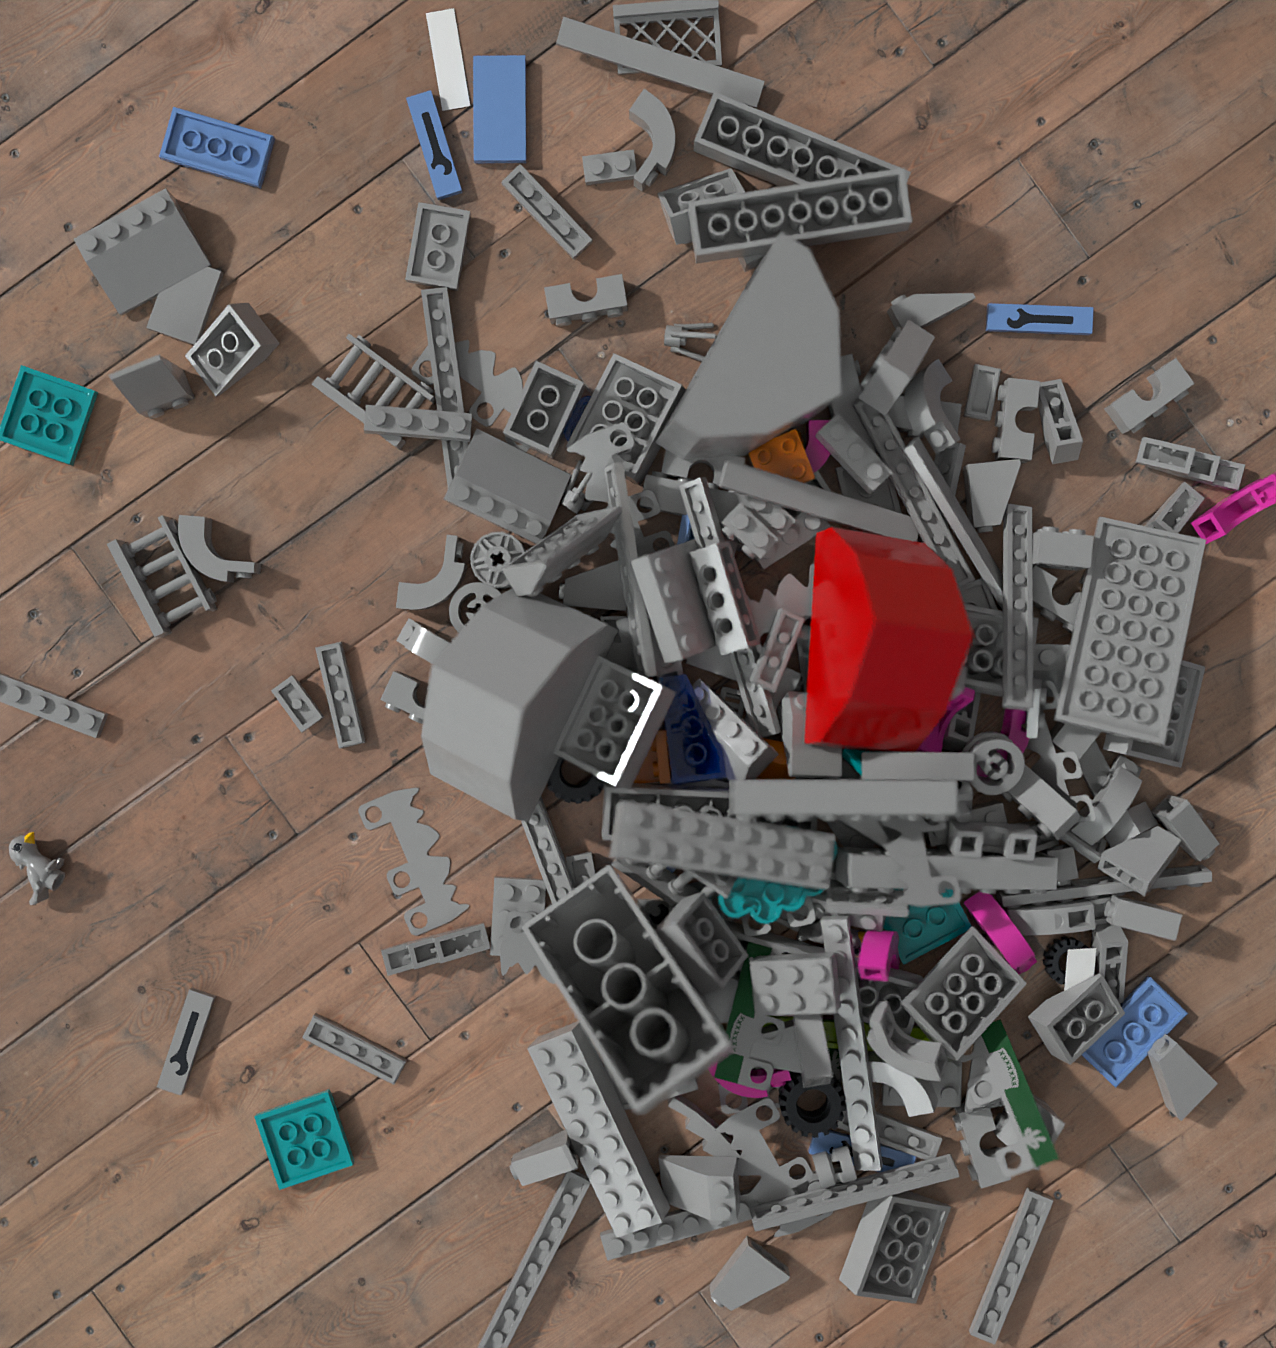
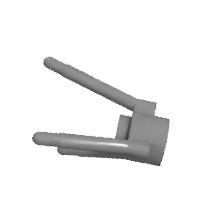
[664,323,717,362]
[561,460,593,514]

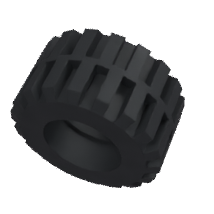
[547,756,607,804]
[778,1071,846,1138]

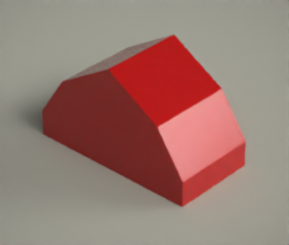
[804,527,973,753]

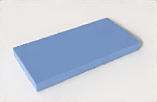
[473,55,527,163]
[159,107,275,188]
[1082,976,1188,1088]

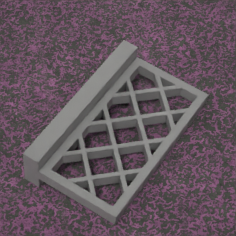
[613,0,722,75]

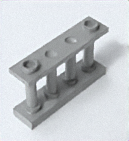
[312,334,436,450]
[107,515,217,638]
[612,859,737,908]

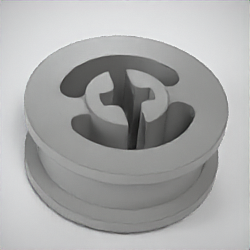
[449,582,502,633]
[961,731,1024,795]

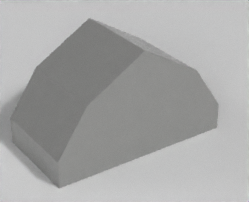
[655,232,841,459]
[421,588,618,822]
[521,865,735,1115]

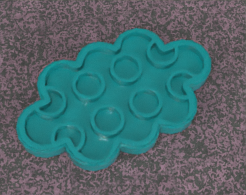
[718,825,838,924]

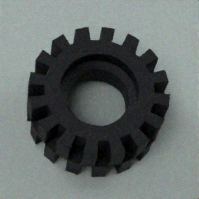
[1042,936,1088,985]

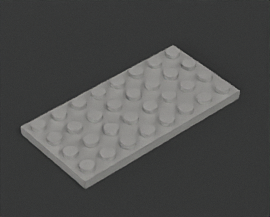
[1054,516,1206,746]

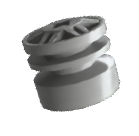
[471,532,526,589]

